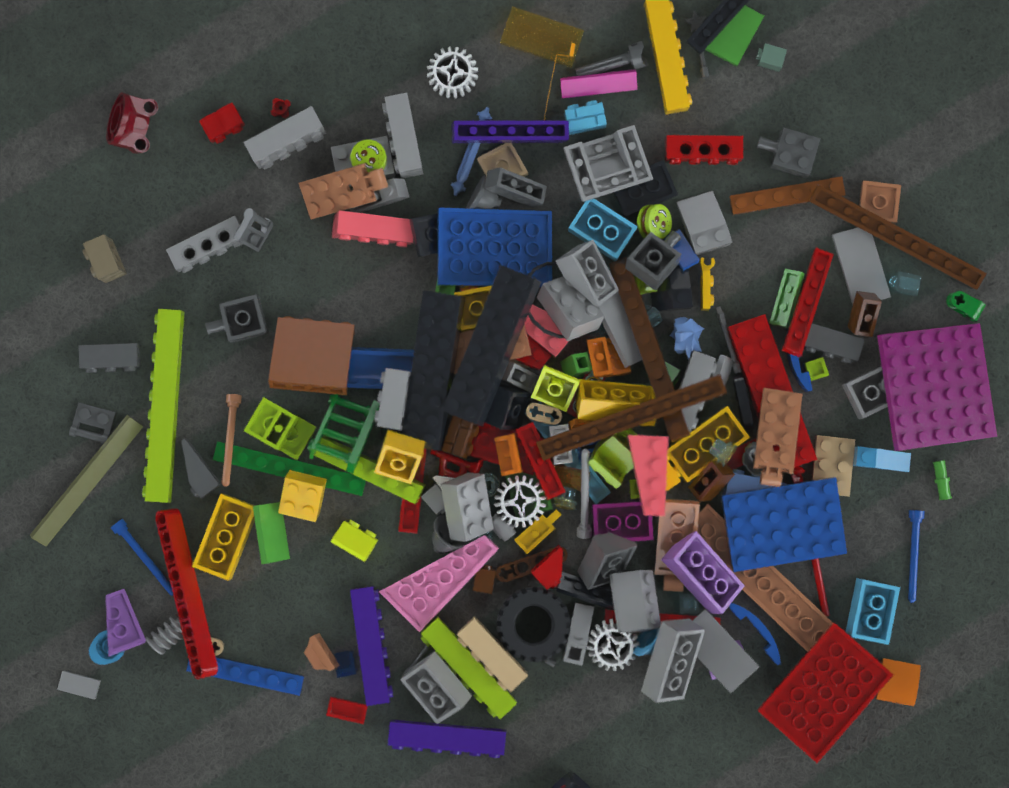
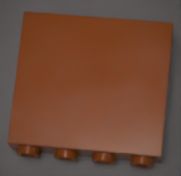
[268,316,355,395]

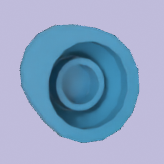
[633,629,659,656]
[89,630,125,665]

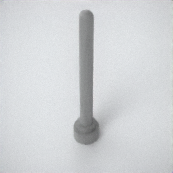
[577,449,592,539]

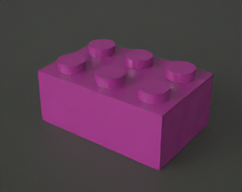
[592,501,653,541]

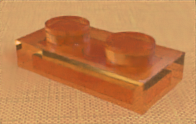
[553,464,590,491]

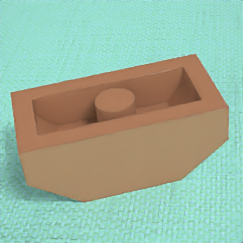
[304,633,340,671]

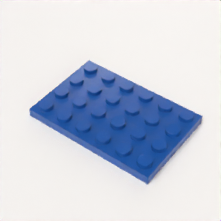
[438,208,552,288]
[721,477,847,572]

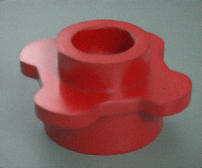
[271,98,291,118]

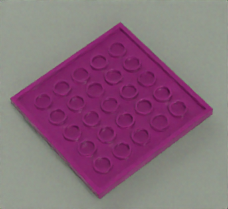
[877,323,997,451]

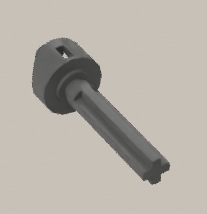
[575,41,649,76]

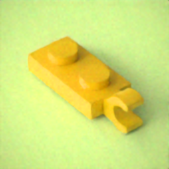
[700,258,715,310]
[514,509,562,554]

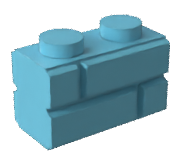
[564,100,607,135]

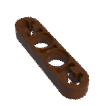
[496,547,568,582]

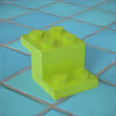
[244,397,317,460]
[588,428,638,489]

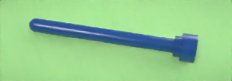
[908,510,925,603]
[111,519,173,596]

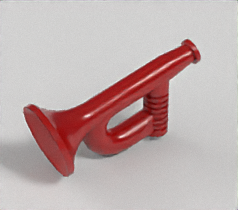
[430,450,484,478]

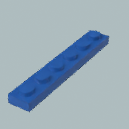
[186,657,304,696]

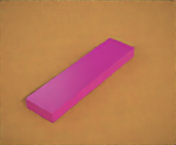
[560,69,637,98]

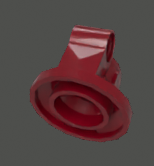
[106,92,158,154]

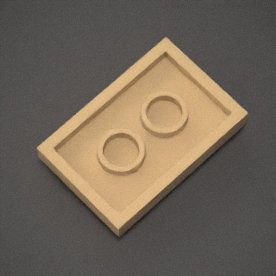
[812,435,855,497]

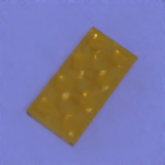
[500,6,584,68]

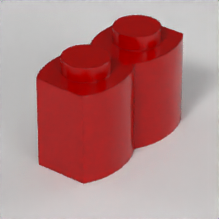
[199,103,245,144]

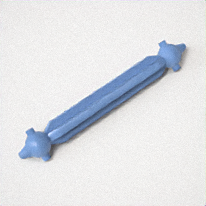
[450,107,492,196]

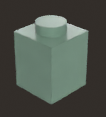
[756,43,787,72]

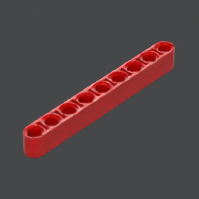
[155,508,218,679]

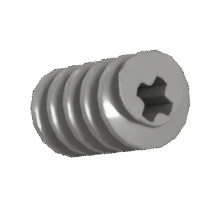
[145,613,183,654]

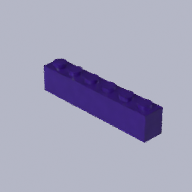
[452,121,569,143]
[350,586,393,706]
[388,719,506,758]

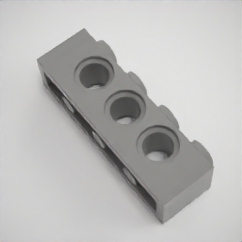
[166,216,242,273]

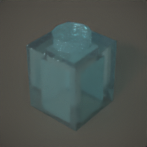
[889,272,921,297]

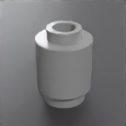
[492,513,516,542]

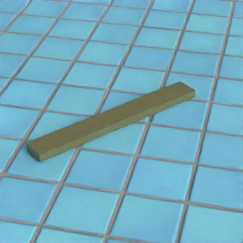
[30,415,143,546]

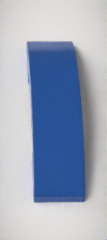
[787,328,812,392]
[728,602,781,665]

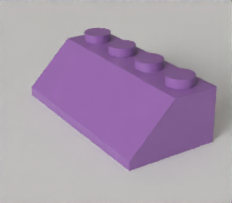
[661,531,745,614]

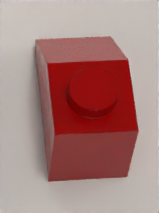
[531,544,563,590]

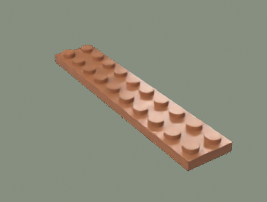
[697,504,833,652]

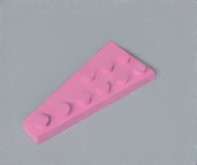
[379,535,499,632]

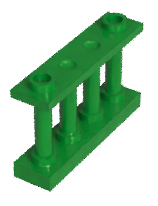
[308,394,380,474]

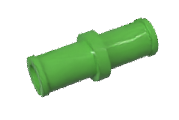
[933,460,952,500]

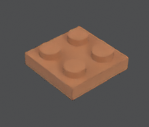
[859,180,901,224]

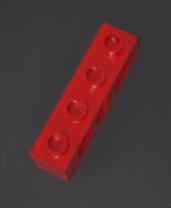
[665,135,743,165]

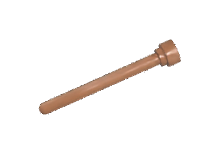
[222,394,242,487]

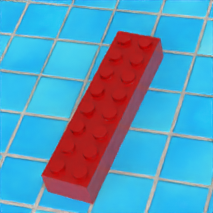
[727,314,817,468]

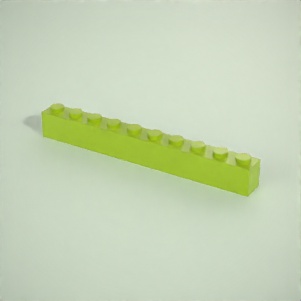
[142,309,184,503]

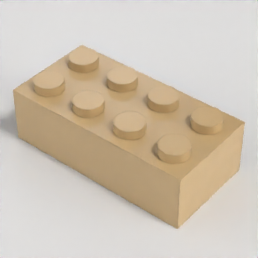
[457,616,528,692]

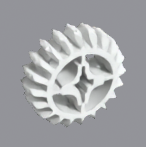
[427,47,478,99]
[494,475,546,527]
[587,619,639,671]

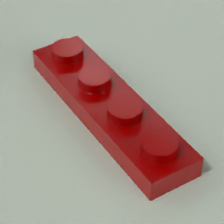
[515,422,565,501]

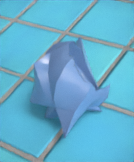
[670,317,704,359]

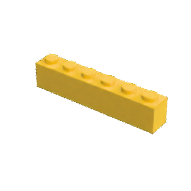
[644,0,692,115]

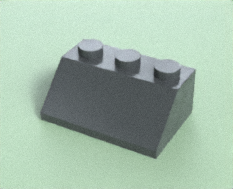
[577,532,637,590]

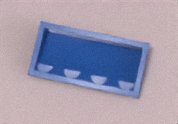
[347,347,414,389]

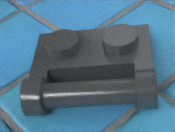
[233,208,273,252]
[69,402,117,445]

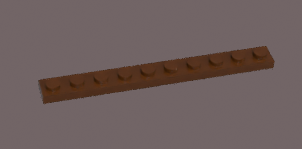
[809,184,987,290]
[609,257,691,442]
[536,374,727,460]

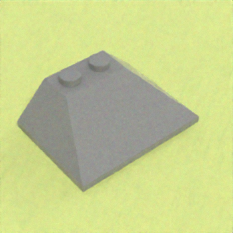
[563,125,653,202]

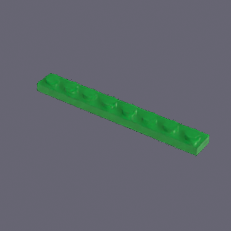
[213,441,366,496]

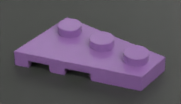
[105,589,146,657]

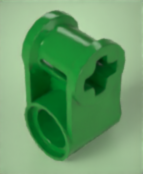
[946,291,986,322]

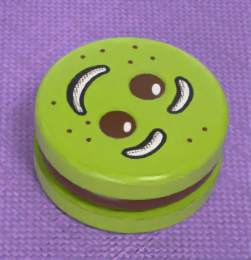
[350,139,387,172]
[637,204,672,239]

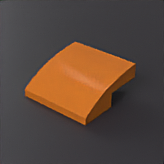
[586,337,631,378]
[876,658,921,707]

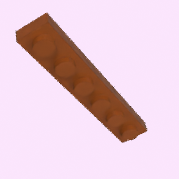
[729,177,846,215]

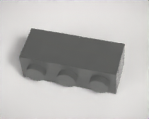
[484,167,547,207]
[804,323,865,364]
[79,343,141,373]

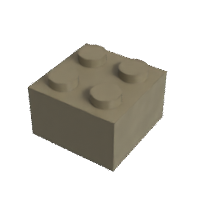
[82,234,127,283]

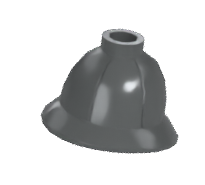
[466,176,502,209]
[432,515,466,554]

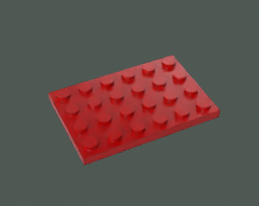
[757,622,894,763]

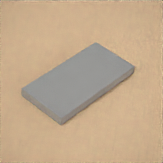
[832,227,891,305]
[598,292,642,368]
[693,609,759,693]

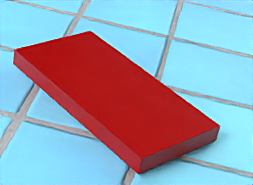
[469,422,544,476]

